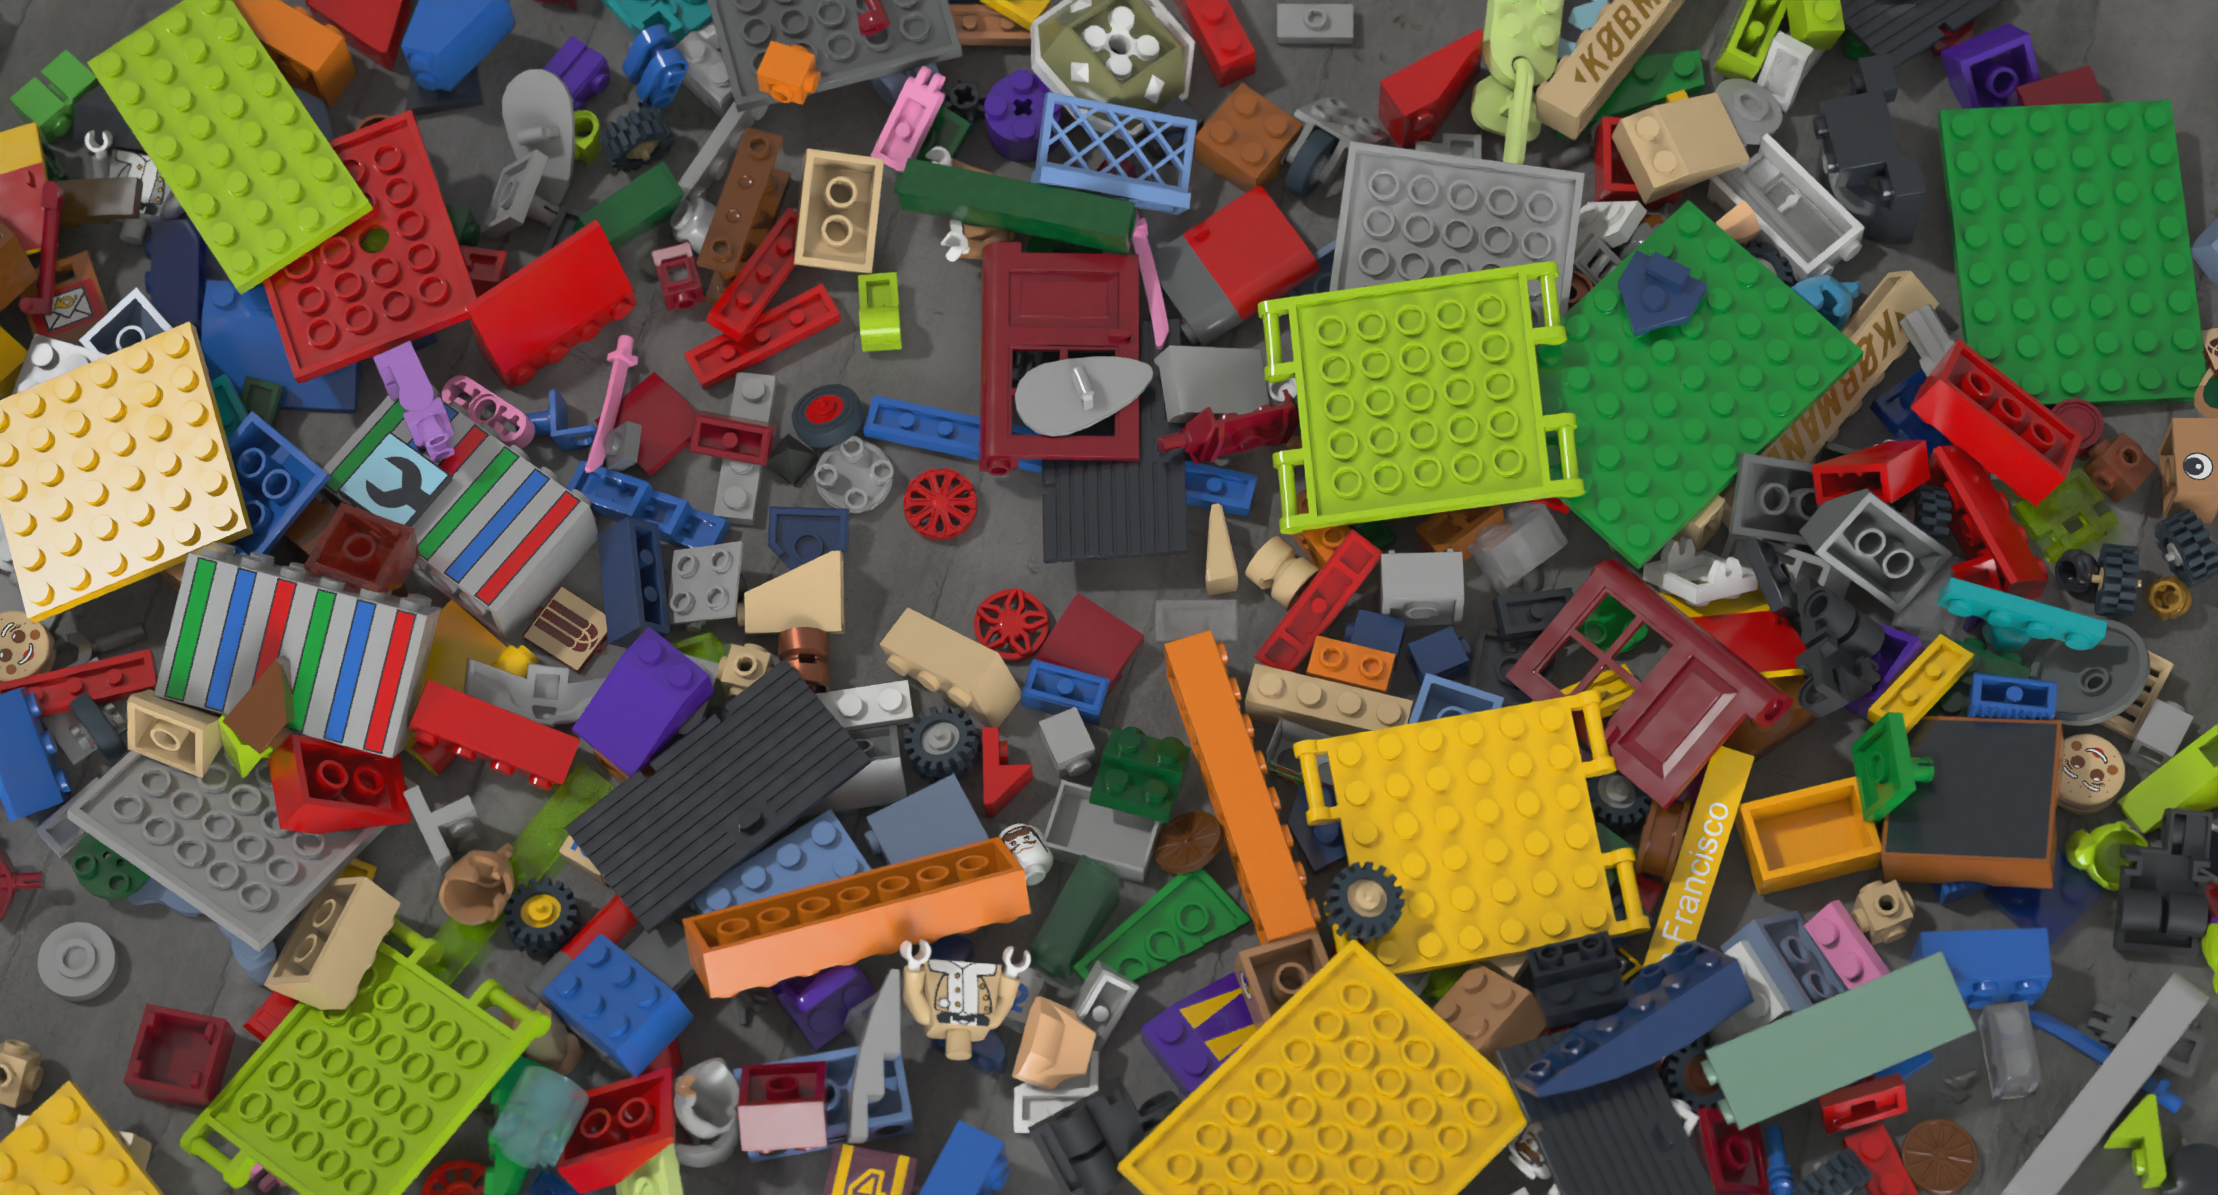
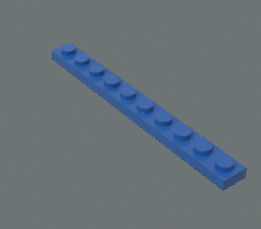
[863,395,1258,517]

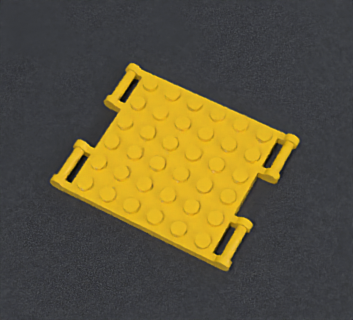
[1293,690,1651,977]

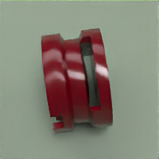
[2051,398,2104,460]

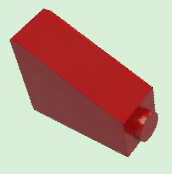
[306,0,412,71]
[1812,440,1931,506]

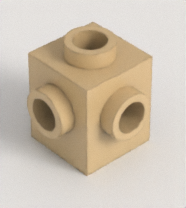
[717,643,774,699]
[1851,880,1915,946]
[0,1039,43,1108]

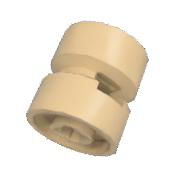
[1245,536,1320,611]

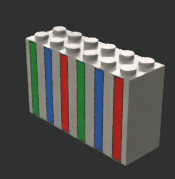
[319,384,598,643]
[154,542,441,758]

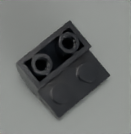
[1526,930,1629,1029]

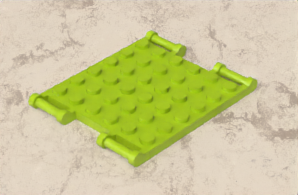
[1258,261,1585,535]
[180,914,551,1195]

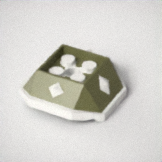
[1030,0,1195,140]

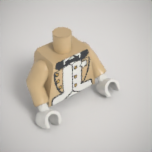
[900,939,1031,1060]

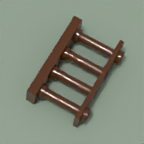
[697,127,792,305]

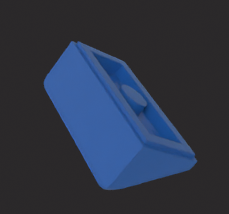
[1021,659,1110,725]

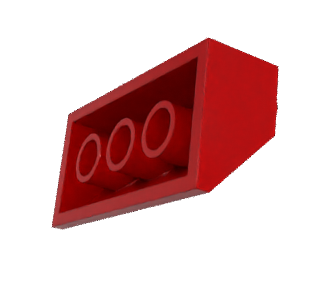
[1910,338,2083,507]
[1924,446,2048,600]

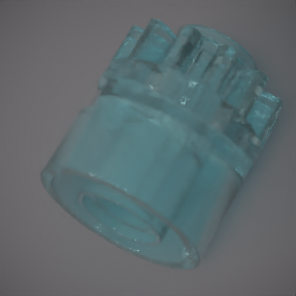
[491,1066,589,1168]

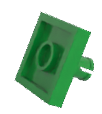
[1851,712,1934,822]

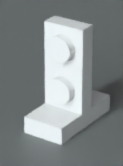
[1757,30,1825,112]

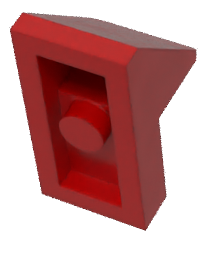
[982,727,1033,818]

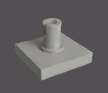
[480,150,560,241]

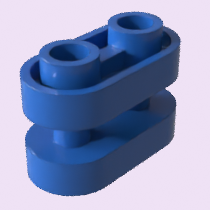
[622,24,689,109]

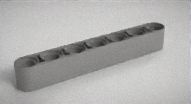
[2001,972,2210,1195]

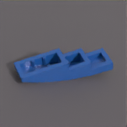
[566,460,731,549]

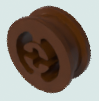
[1634,796,1692,885]

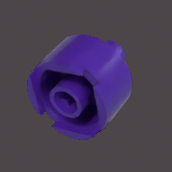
[984,69,1063,162]

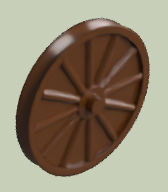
[1153,811,1224,874]
[1901,1118,1978,1194]

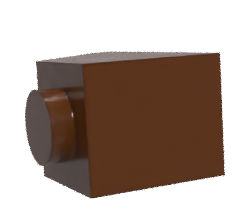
[222,655,295,754]

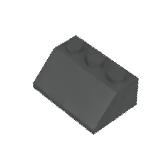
[1799,488,1953,614]
[798,723,907,820]

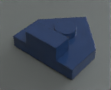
[1617,250,1708,337]
[768,506,850,571]
[1287,786,1347,875]

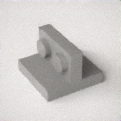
[403,785,487,880]

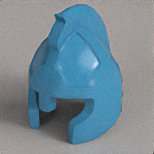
[1791,275,1861,331]

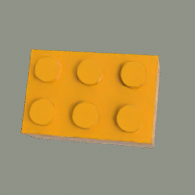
[1735,776,1882,896]

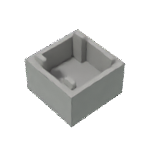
[1379,549,1464,628]

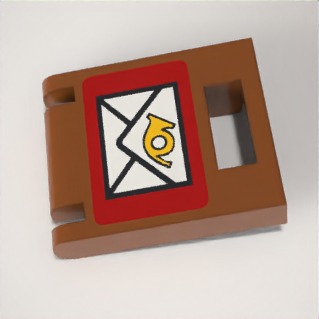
[19,250,110,348]

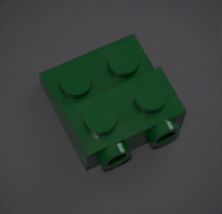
[1924,637,2032,717]
[1089,726,1192,824]

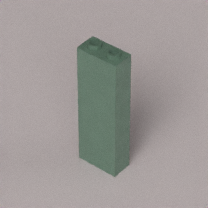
[1700,951,1976,1130]

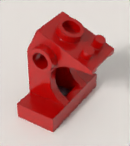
[1818,1073,1908,1135]

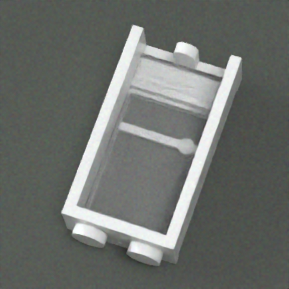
[1707,133,1865,282]

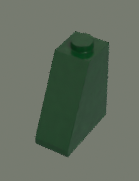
[572,161,685,251]

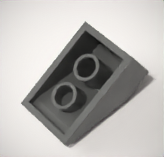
[1729,453,1822,546]

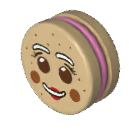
[0,611,57,683]
[2057,734,2125,815]

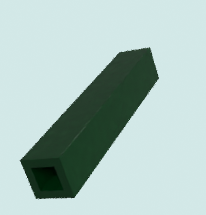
[894,158,1137,254]

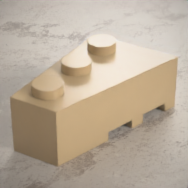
[879,607,1022,727]

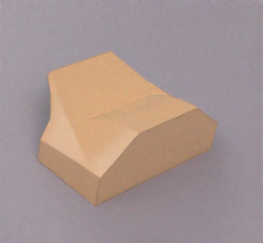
[1716,200,1760,246]
[1012,996,1096,1091]

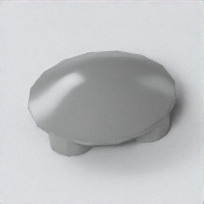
[814,436,894,514]

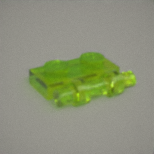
[2012,467,2118,564]

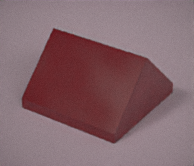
[1694,1107,1772,1195]

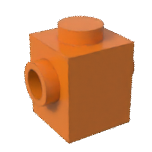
[757,40,820,105]

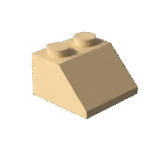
[127,690,223,778]

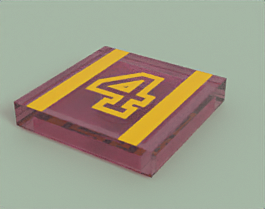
[823,1142,918,1195]

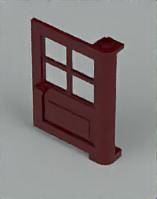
[979,242,1139,476]
[1505,559,1794,810]

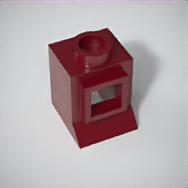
[651,242,705,311]

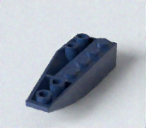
[1514,940,1755,1097]

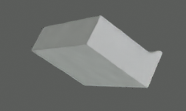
[1154,346,1269,423]
[1043,780,1162,884]

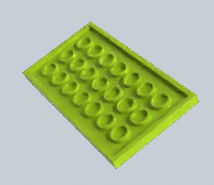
[87,0,373,295]

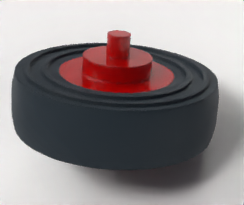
[792,384,864,448]

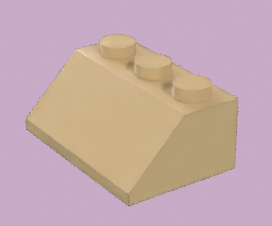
[264,876,401,1010]

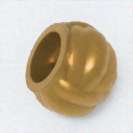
[2145,575,2192,620]

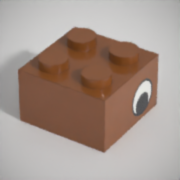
[1194,83,1303,193]

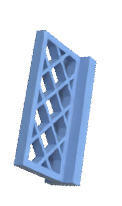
[1030,92,1197,215]

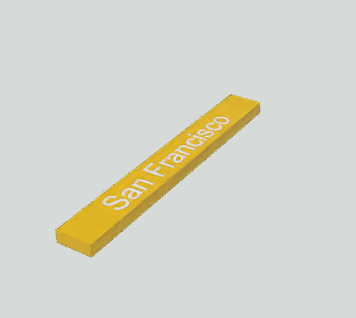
[1643,746,1755,968]

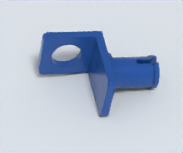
[515,389,597,452]

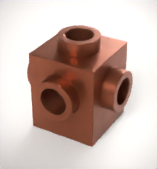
[2082,432,2157,504]

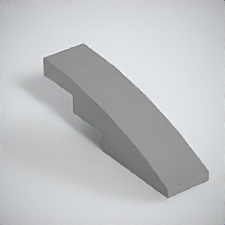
[846,969,901,1143]

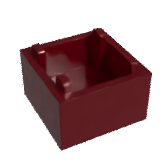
[123,1003,236,1110]

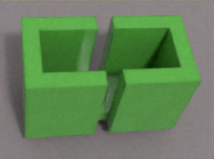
[9,49,100,144]

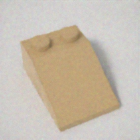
[1612,92,1750,204]
[794,149,884,274]

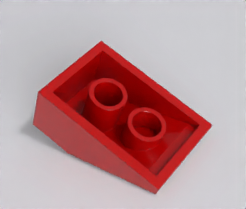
[1378,28,1484,149]
[268,734,412,834]
[557,1066,675,1194]

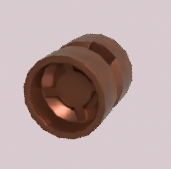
[778,627,830,694]

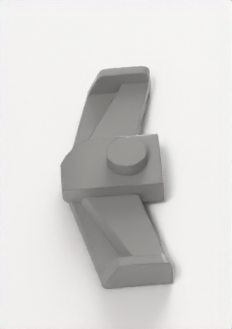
[464,658,607,728]

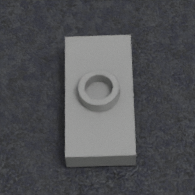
[1277,4,1353,44]

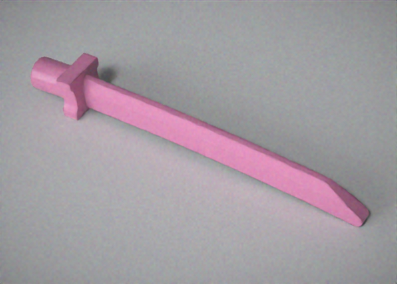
[1132,208,1169,350]
[585,335,638,473]

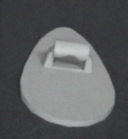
[502,69,575,206]
[1015,356,1153,437]

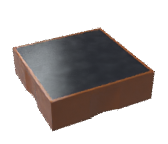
[1881,716,2064,889]

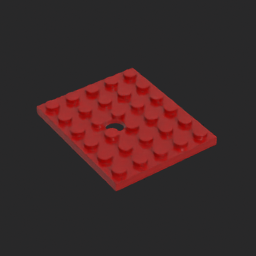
[263,110,478,385]

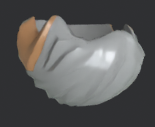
[674,1057,740,1138]

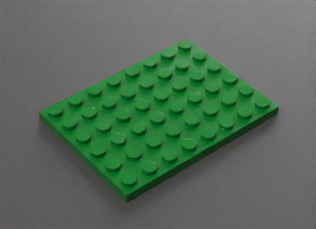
[1937,100,2207,409]
[1535,200,1864,570]

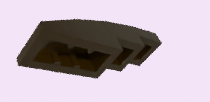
[55,177,143,228]

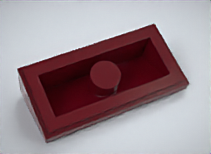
[689,411,777,466]

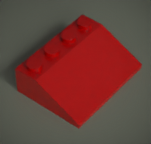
[465,220,637,390]

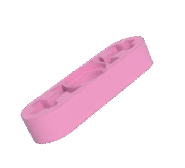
[442,375,535,449]

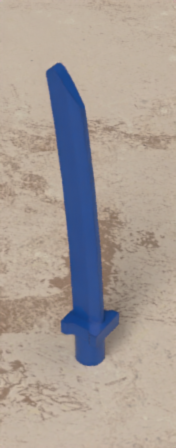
[2019,1010,2185,1114]

